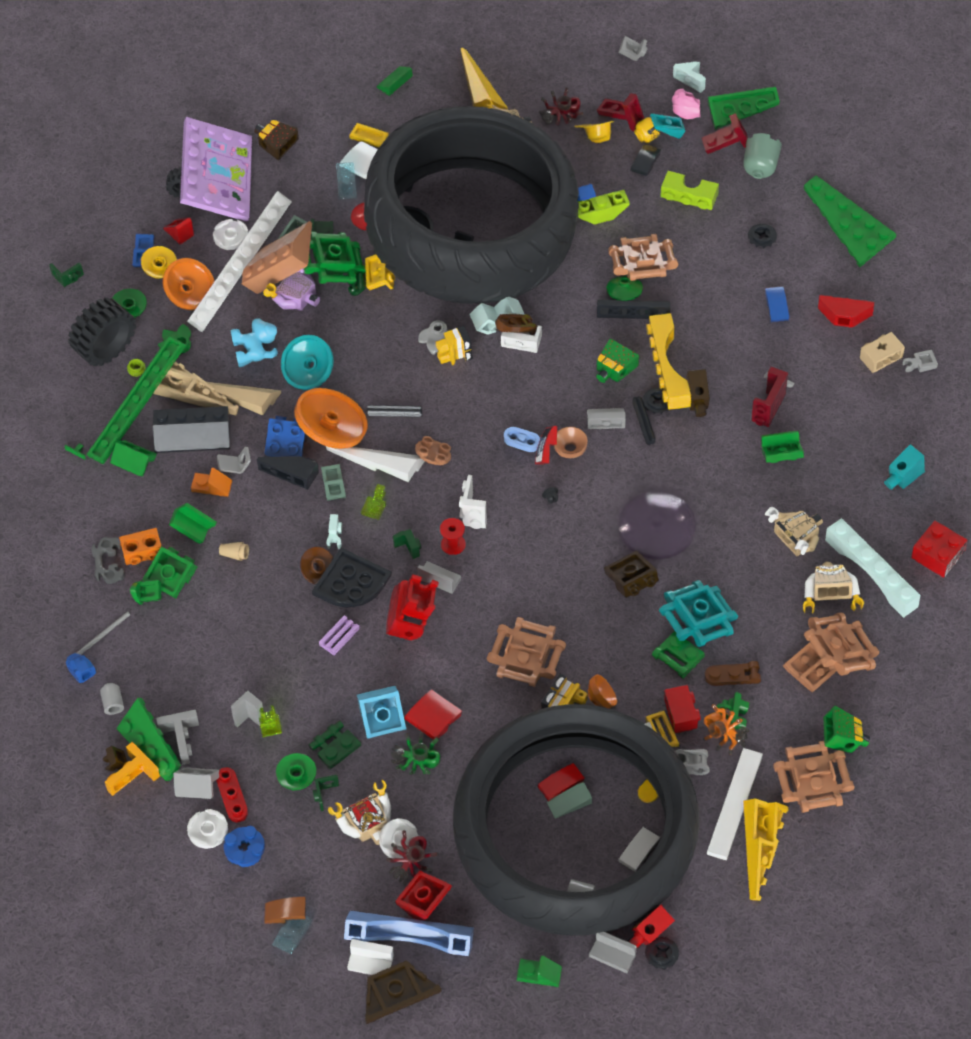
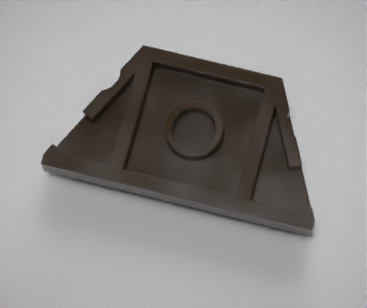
[365,960,442,1024]

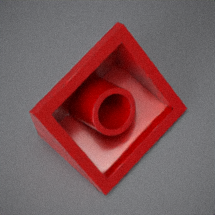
[395,870,452,921]

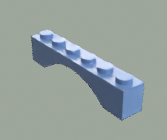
[344,911,474,956]

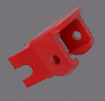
[386,574,439,640]

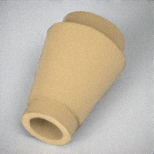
[219,542,249,561]

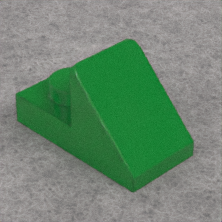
[517,956,562,987]

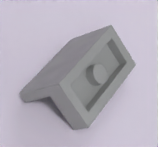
[587,408,625,429]
[417,561,461,594]
[231,691,265,727]
[173,767,219,799]
[589,932,636,973]

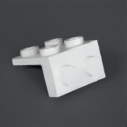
[459,475,487,529]

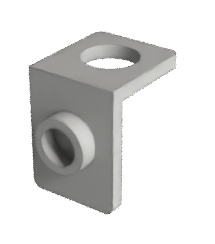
[217,447,251,474]

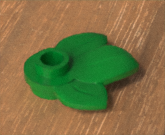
[158,324,191,353]

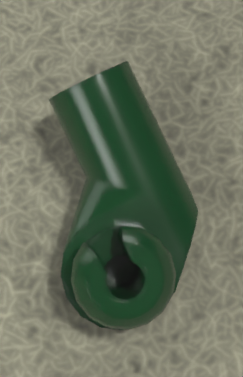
[348,273,366,296]

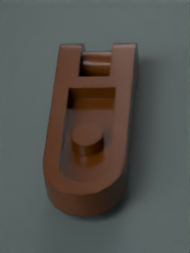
[495,314,538,335]
[705,661,761,686]

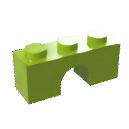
[661,171,719,210]

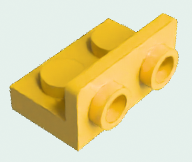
[365,254,395,290]

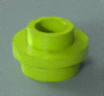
[127,359,146,377]

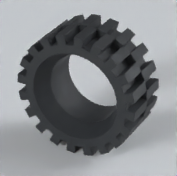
[68,297,136,367]

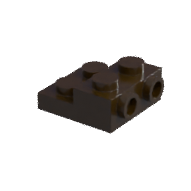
[604,550,659,598]

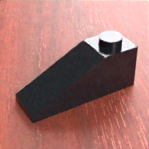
[257,456,319,490]

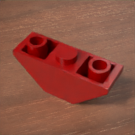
[818,295,874,328]

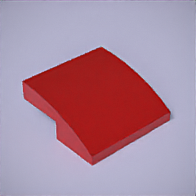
[404,690,462,740]

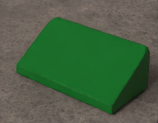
[377,66,413,96]

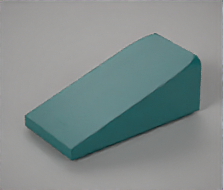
[650,114,686,139]

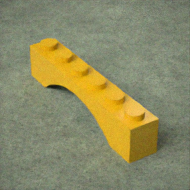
[646,313,691,410]

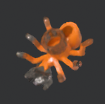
[703,704,749,755]

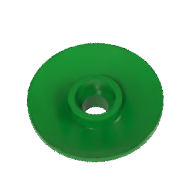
[606,276,643,301]
[112,289,147,318]
[276,753,316,790]

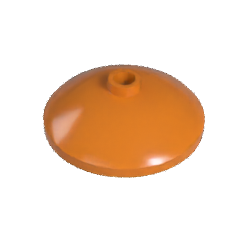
[163,258,215,310]

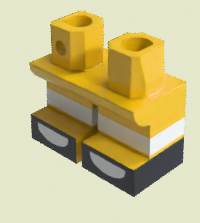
[435,325,473,365]
[541,674,588,709]

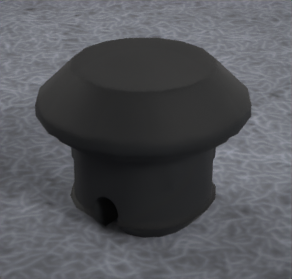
[542,487,559,504]

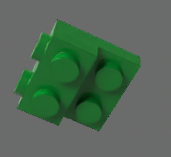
[142,546,197,599]

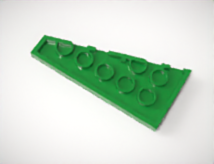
[804,175,896,268]

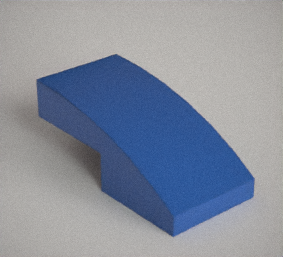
[132,234,155,267]
[765,287,789,322]

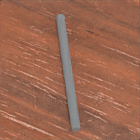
[76,611,130,655]

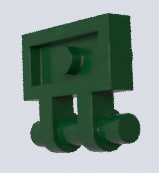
[308,721,361,770]

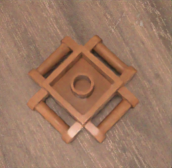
[608,234,678,281]
[804,612,880,676]
[486,617,566,687]
[773,741,855,813]

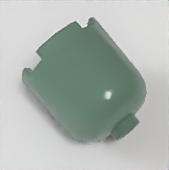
[743,133,782,179]

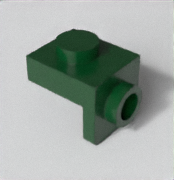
[393,529,422,559]

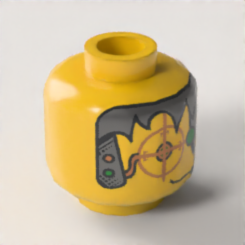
[634,117,660,143]

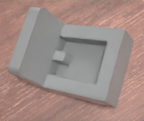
[619,36,647,61]

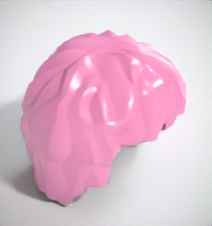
[672,89,701,120]

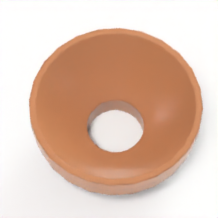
[554,427,588,458]

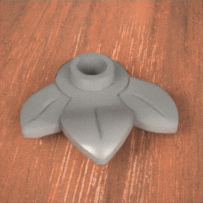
[418,320,447,354]

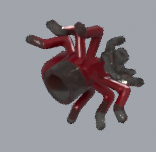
[539,87,583,126]
[387,830,439,885]

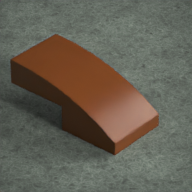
[264,897,306,923]

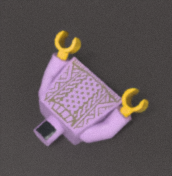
[263,268,320,310]

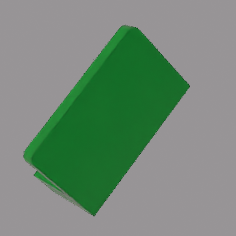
[110,440,157,476]
[169,503,217,544]

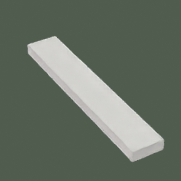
[707,748,763,861]

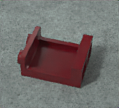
[751,367,788,427]

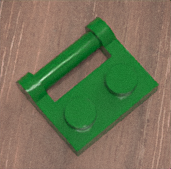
[652,631,705,679]

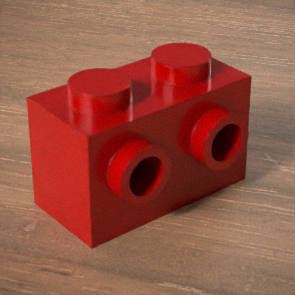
[664,685,701,733]

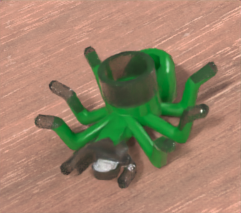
[391,732,440,775]

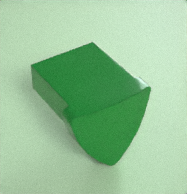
[130,580,162,605]

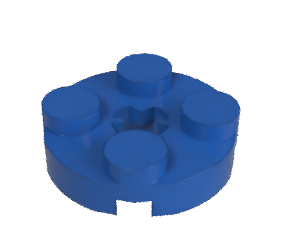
[224,826,265,867]

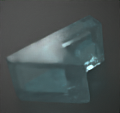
[336,162,357,199]

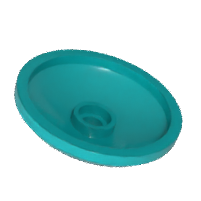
[281,335,333,390]

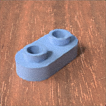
[504,427,540,452]

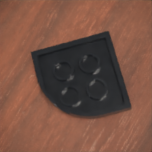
[312,547,392,607]

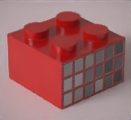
[911,520,968,578]

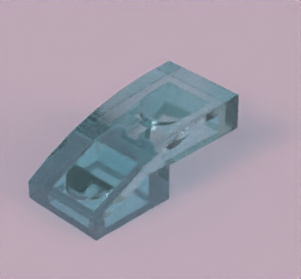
[272,916,313,954]

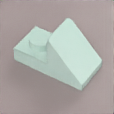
[673,62,706,93]

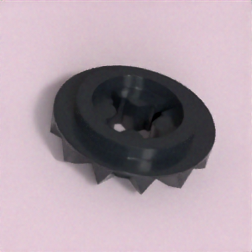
[748,224,777,248]
[643,388,669,414]
[645,937,679,970]

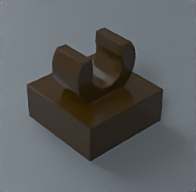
[103,745,127,772]

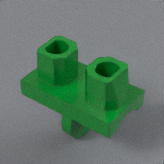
[716,692,749,731]

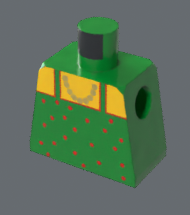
[596,338,639,383]
[823,706,870,753]

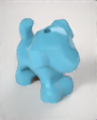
[230,318,278,367]

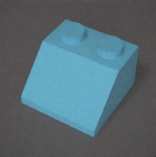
[357,686,406,738]

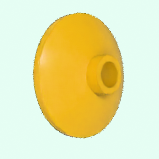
[141,246,177,279]

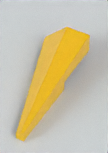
[461,48,508,110]
[743,799,788,900]

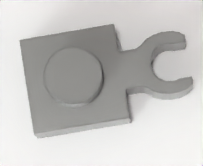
[902,349,938,372]

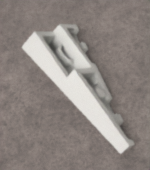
[326,446,425,482]

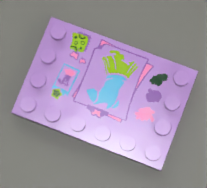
[180,117,252,221]

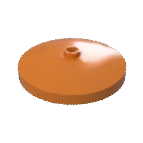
[294,388,368,449]

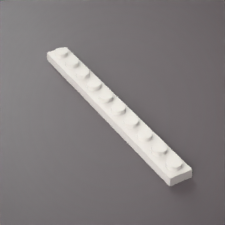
[187,191,292,332]

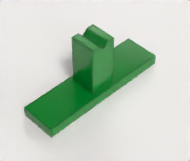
[65,443,86,460]

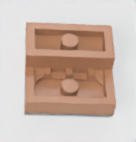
[783,642,837,692]

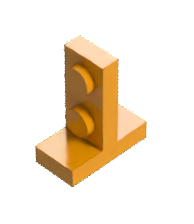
[105,742,160,796]

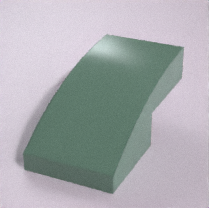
[321,464,346,501]

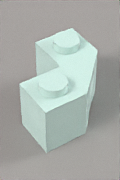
[470,297,524,334]

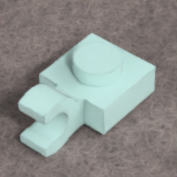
[327,514,342,549]

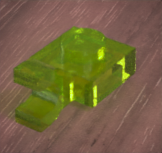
[361,484,386,520]

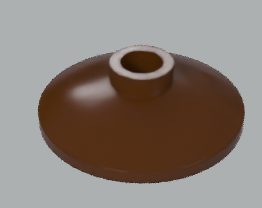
[300,547,333,585]

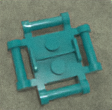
[659,580,738,647]

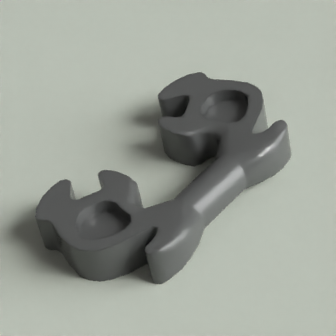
[91,537,125,584]

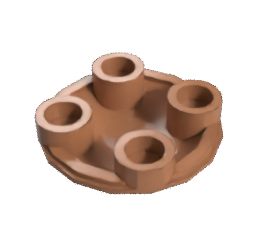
[415,436,451,465]

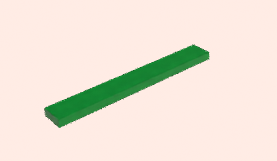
[87,336,186,464]

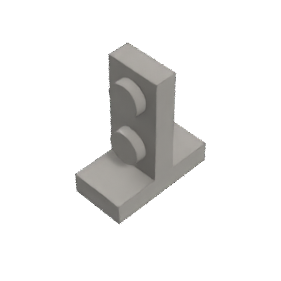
[156,709,199,765]

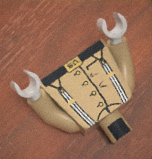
[765,507,823,556]

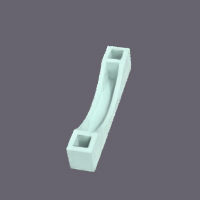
[825,518,920,617]

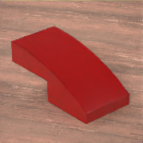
[537,763,585,802]

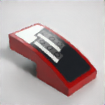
[535,426,557,465]

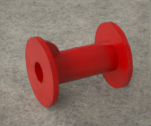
[440,518,466,555]

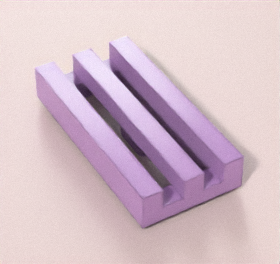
[319,615,360,655]

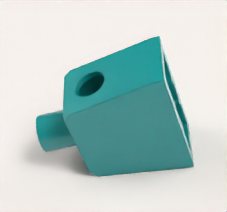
[884,444,925,490]

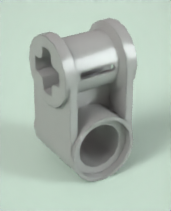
[675,749,710,775]

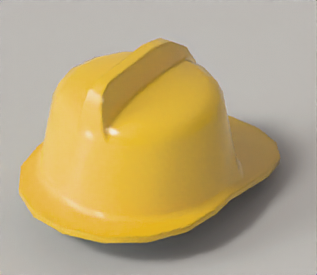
[574,121,614,143]

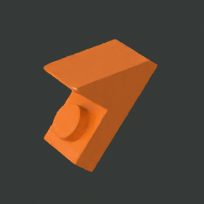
[191,468,232,497]

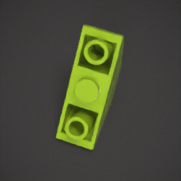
[577,190,630,225]

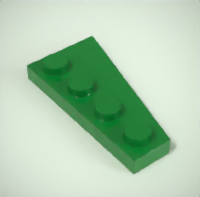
[707,87,780,129]
[116,698,181,781]

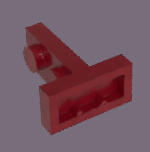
[597,93,645,131]
[702,113,748,154]

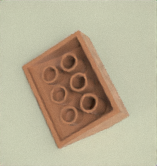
[242,221,312,294]

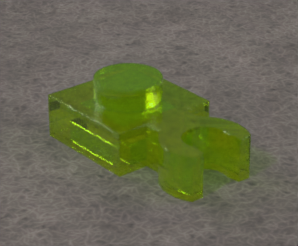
[259,705,282,737]

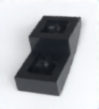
[630,144,661,176]

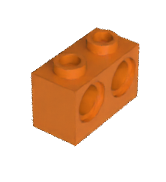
[119,528,161,565]

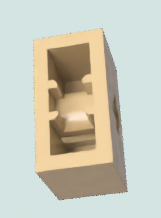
[860,332,905,373]

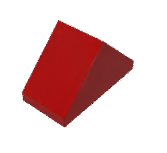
[163,217,194,245]

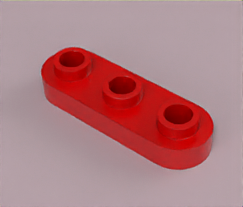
[216,767,248,823]

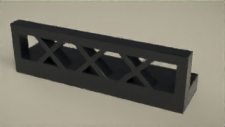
[597,299,671,319]

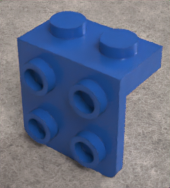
[265,416,305,457]

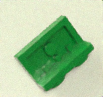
[761,431,804,463]

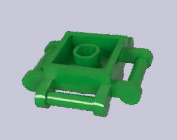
[304,231,366,285]

